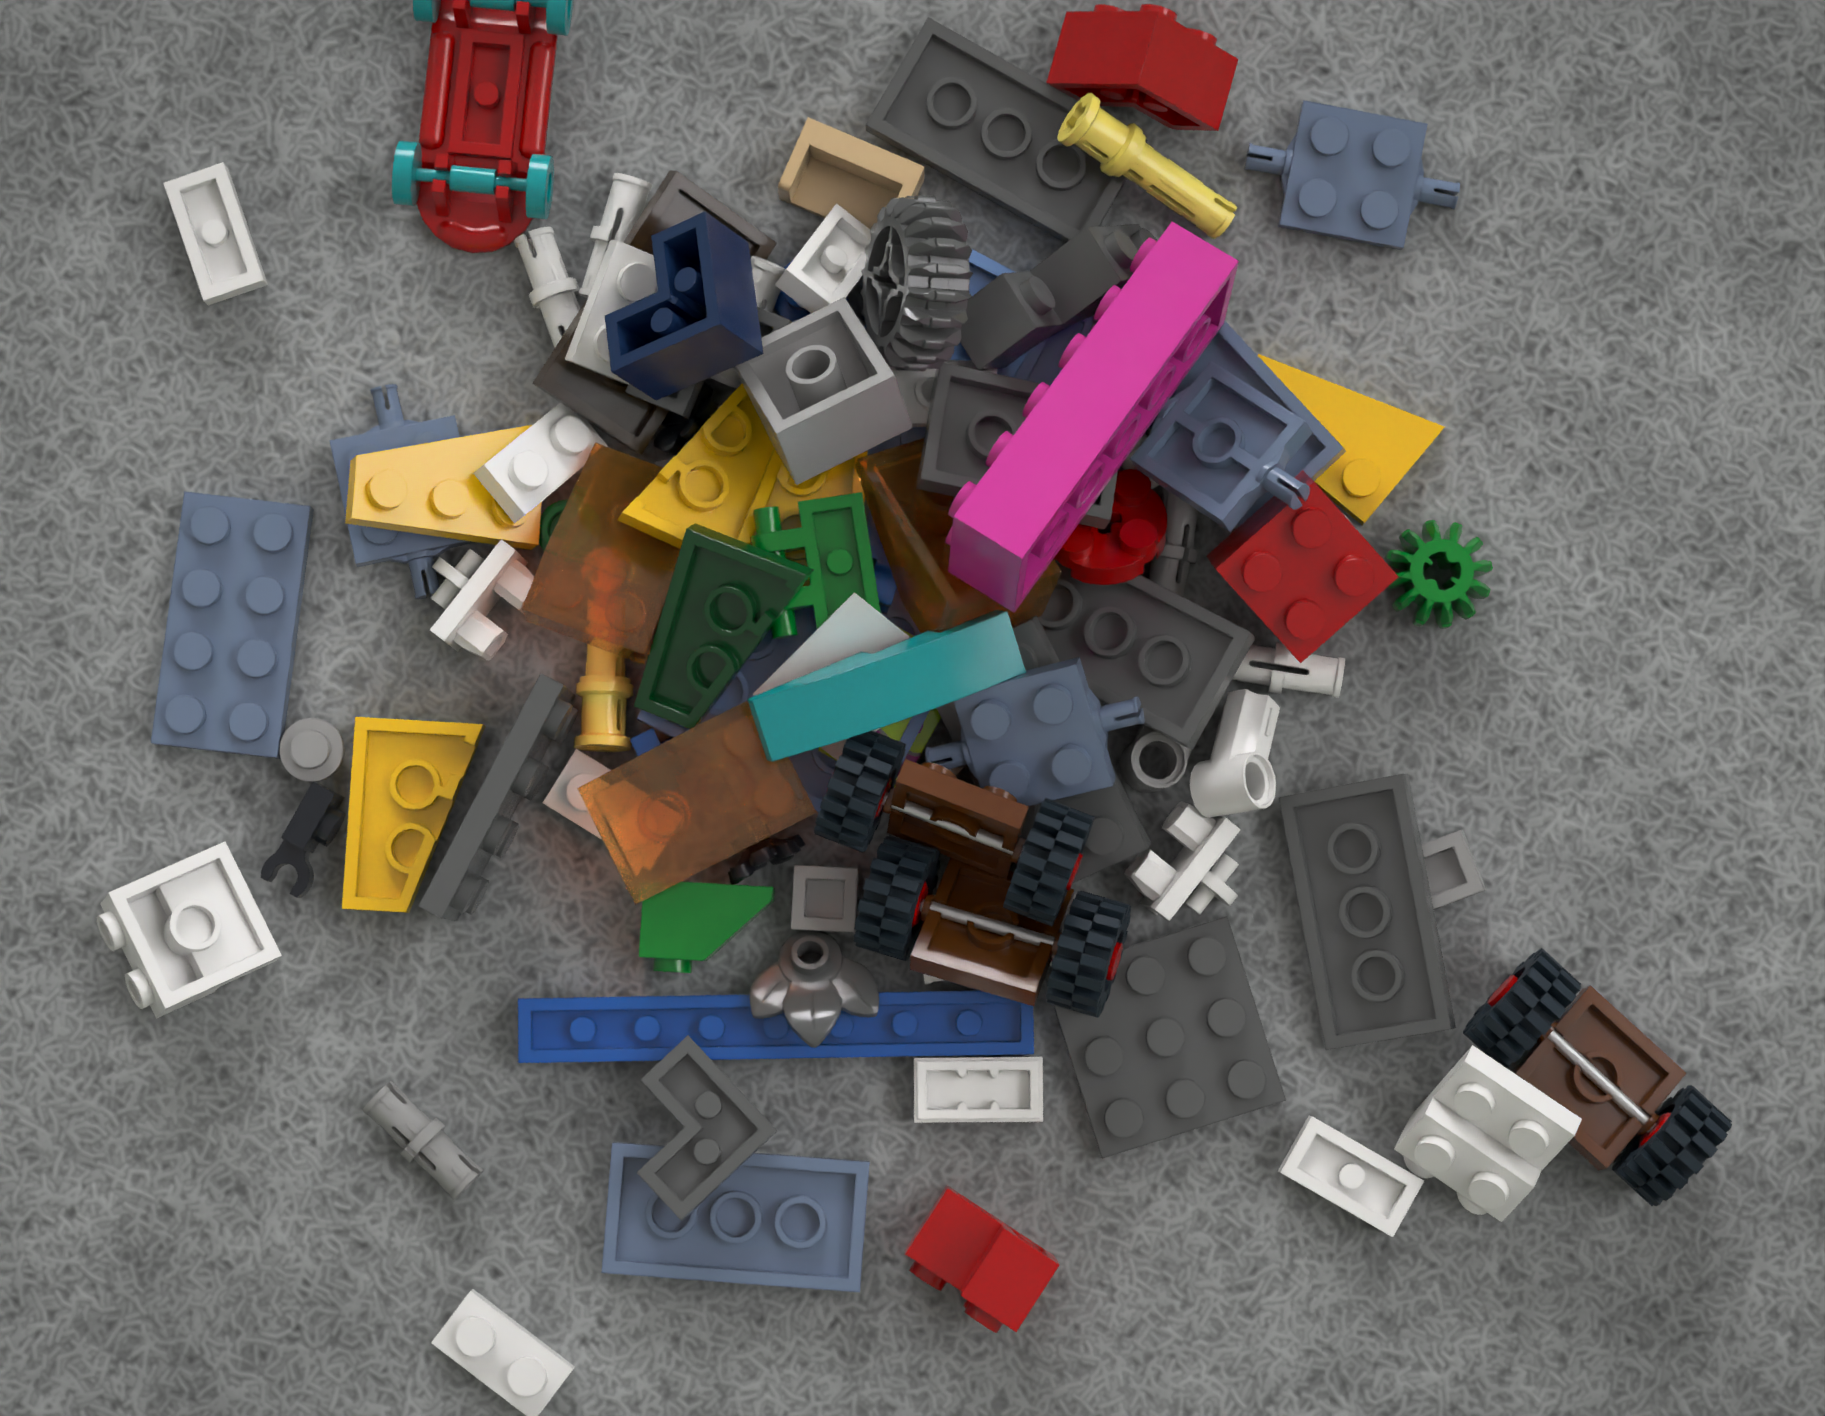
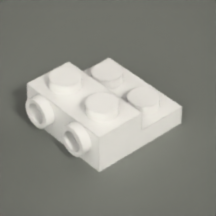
[97,842,282,1019]
[1394,1045,1582,1222]

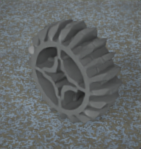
[860,195,973,372]

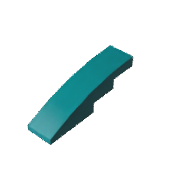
[747,610,1026,762]

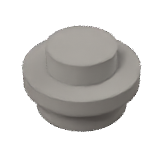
[280,718,345,782]

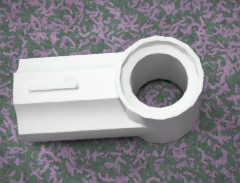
[1190,689,1280,818]

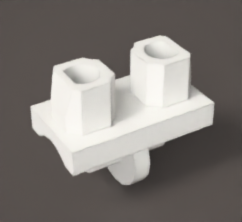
[430,539,545,661]
[1124,801,1241,921]

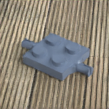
[1244,100,1460,250]
[1130,361,1312,532]
[330,384,476,599]
[925,657,1145,806]

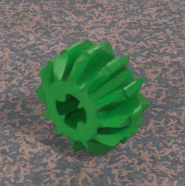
[1385,520,1493,629]

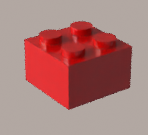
[1206,470,1399,663]

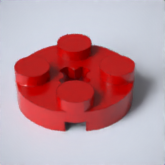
[1051,469,1167,585]

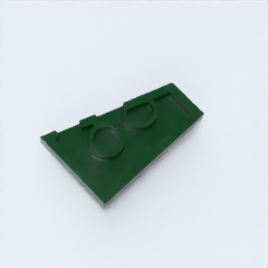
[634,523,814,730]

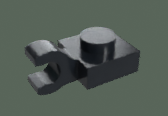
[261,782,345,898]

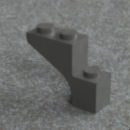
[960,224,1158,371]

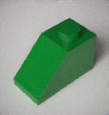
[639,879,775,973]

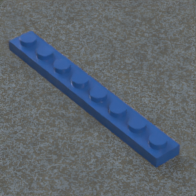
[518,991,1034,1063]

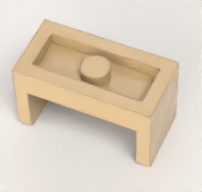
[778,117,925,229]

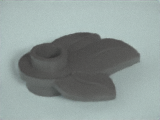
[750,930,879,1048]

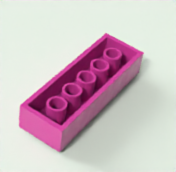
[946,222,1239,613]

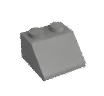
[735,297,913,485]

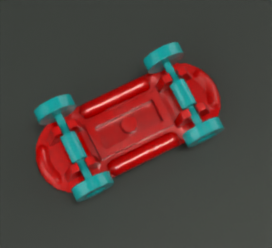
[392,0,573,253]

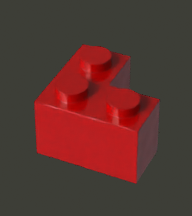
[1046,4,1238,131]
[905,1185,1060,1333]

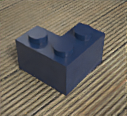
[605,211,764,401]

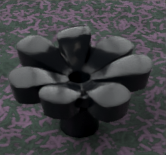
[654,381,718,455]
[728,816,806,885]

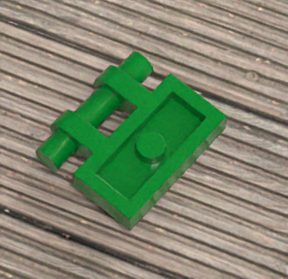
[750,492,881,639]

